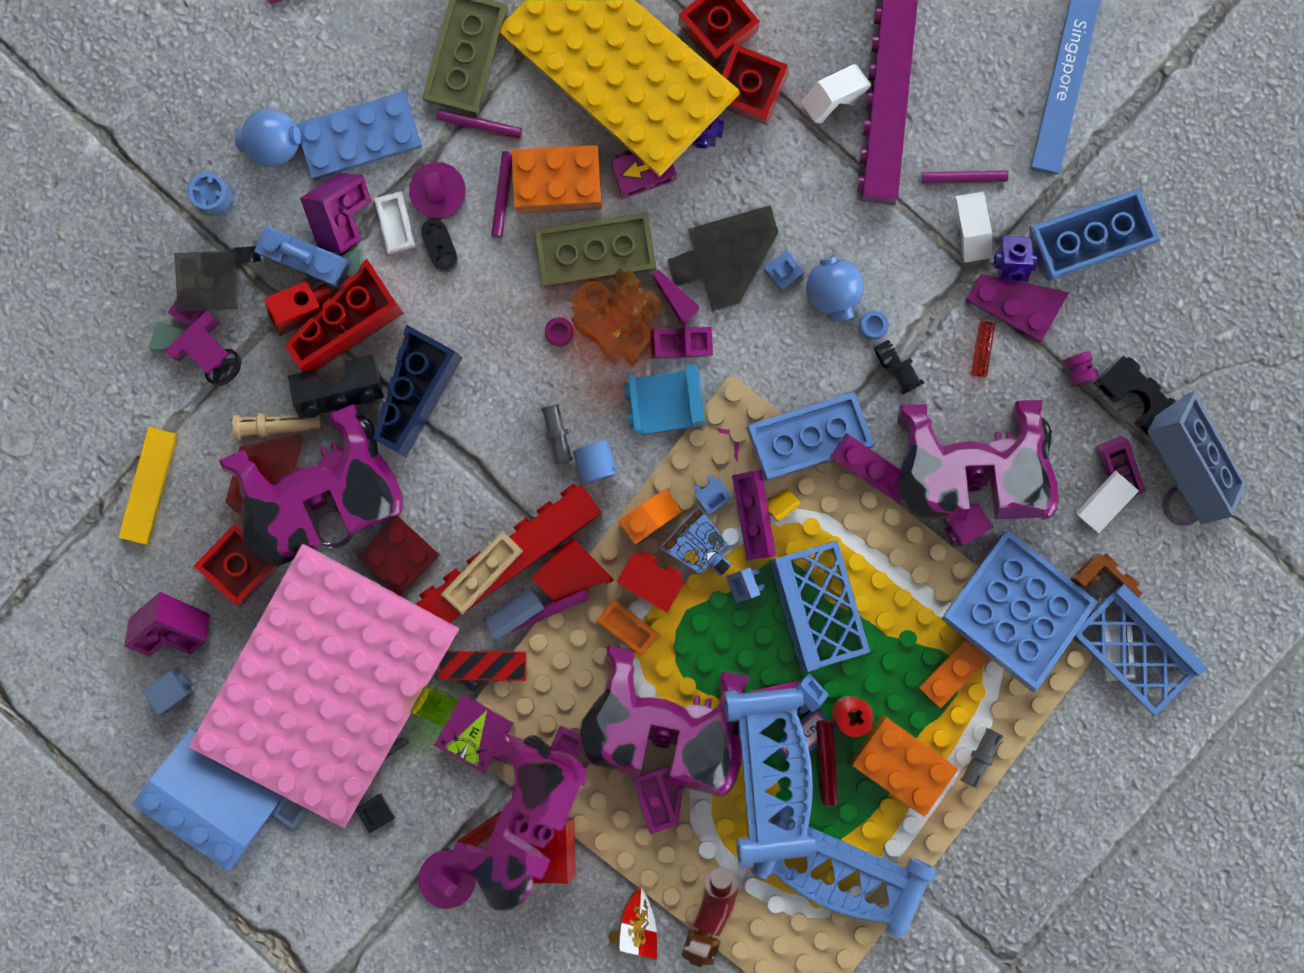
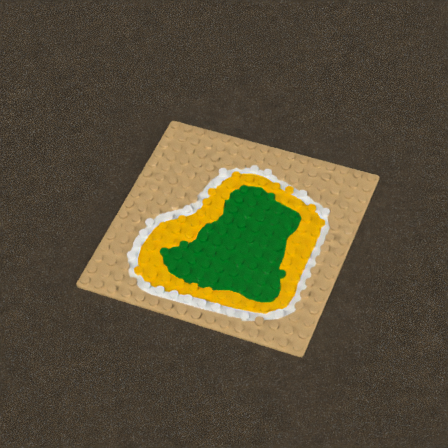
[475,376,1092,973]

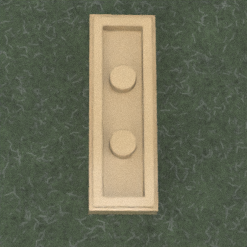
[441,531,523,614]

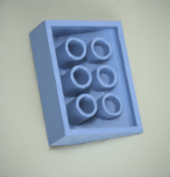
[132,729,283,872]

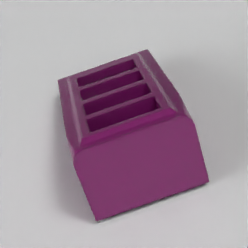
[653,270,699,327]
[1096,436,1146,497]

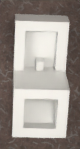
[801,64,872,124]
[955,192,993,263]

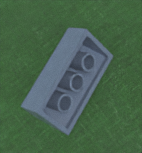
[1148,391,1246,524]

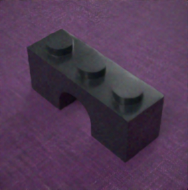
[288,355,384,419]
[1093,355,1176,438]

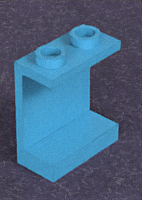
[624,365,706,435]

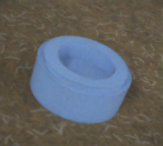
[859,311,889,340]

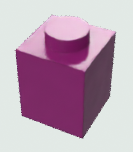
[944,503,993,546]

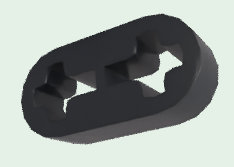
[421,218,458,273]

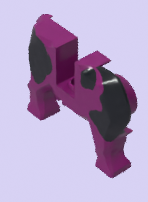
[897,400,1059,521]
[219,404,403,567]
[580,646,749,797]
[447,733,586,911]

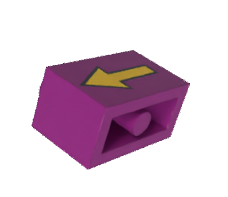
[611,151,677,199]

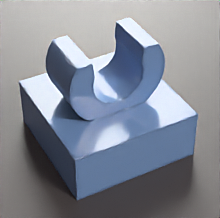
[764,251,804,291]
[694,475,732,515]
[726,568,765,603]
[795,674,829,714]

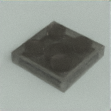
[174,251,238,311]

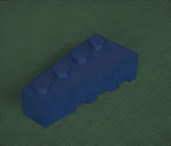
[373,324,462,457]

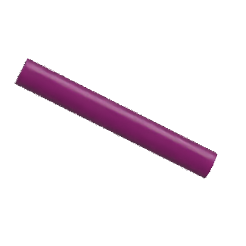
[436,109,522,139]
[491,151,512,238]
[921,170,1008,183]
[510,589,589,632]

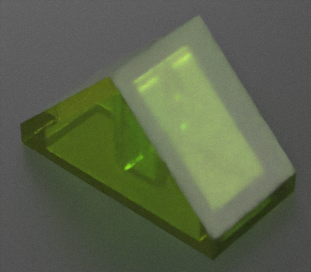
[410,683,459,727]

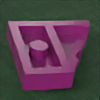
[632,764,684,834]

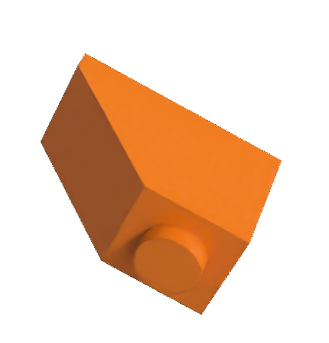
[619,489,682,545]

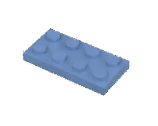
[296,91,422,180]
[746,392,874,482]

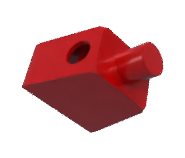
[264,281,333,336]

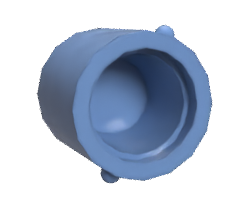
[188,172,234,216]
[573,440,618,485]

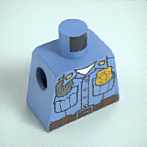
[661,507,732,577]

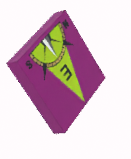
[434,694,514,774]

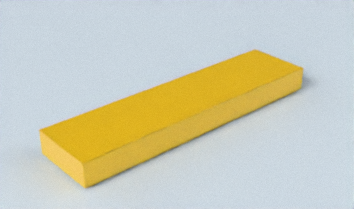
[118,426,179,545]

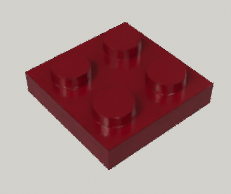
[357,515,440,596]

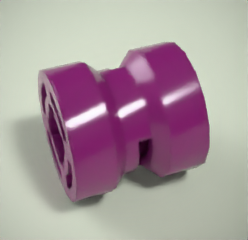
[1062,350,1100,387]

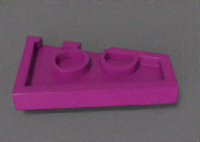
[965,274,1070,343]

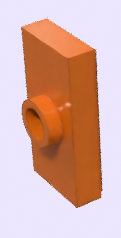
[596,598,659,657]

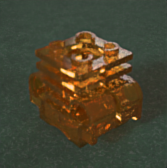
[569,268,662,367]

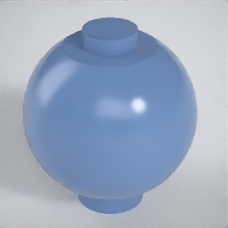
[235,109,301,167]
[806,255,864,322]

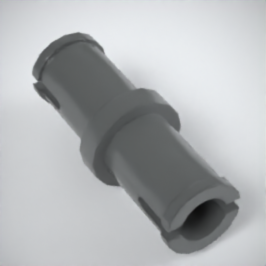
[541,404,573,464]
[960,728,1004,789]

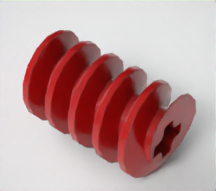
[832,696,873,737]

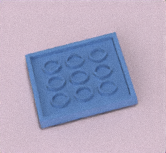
[941,530,1098,692]

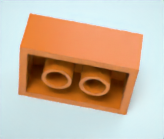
[511,145,602,214]
[849,715,958,817]

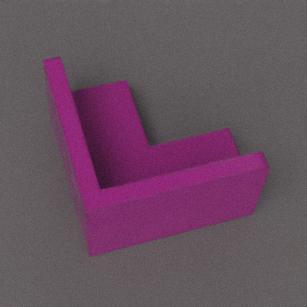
[300,173,372,253]
[124,592,210,657]

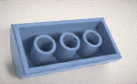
[1029,188,1161,281]

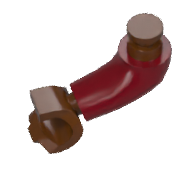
[682,867,738,968]

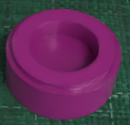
[545,317,574,347]

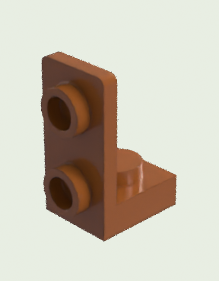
[1070,554,1142,598]

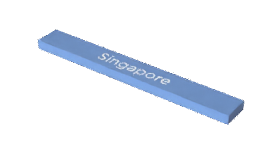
[1030,0,1101,175]

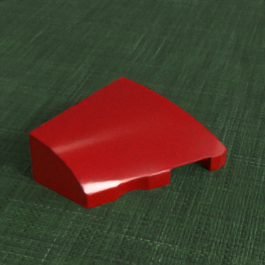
[531,537,614,602]

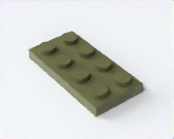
[422,0,508,116]
[534,212,657,288]

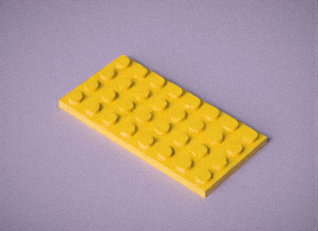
[500,0,740,177]

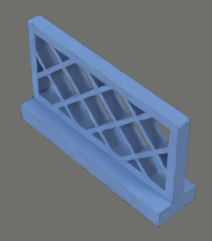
[768,541,870,672]
[1074,584,1208,716]

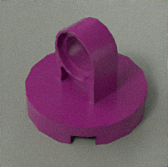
[409,162,466,220]
[418,850,476,909]

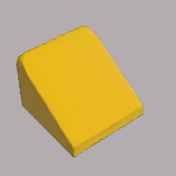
[767,489,801,522]

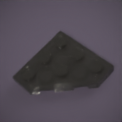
[688,205,778,312]

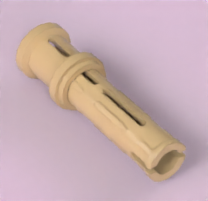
[232,413,323,440]

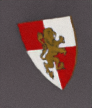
[608,887,657,960]

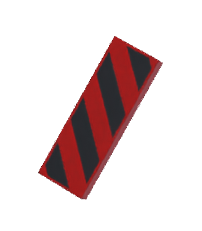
[438,650,527,681]

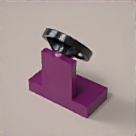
[165,310,242,386]

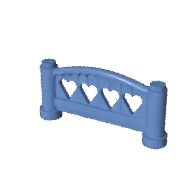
[723,688,816,868]
[751,806,938,938]

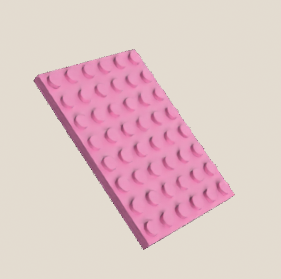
[189,544,459,828]

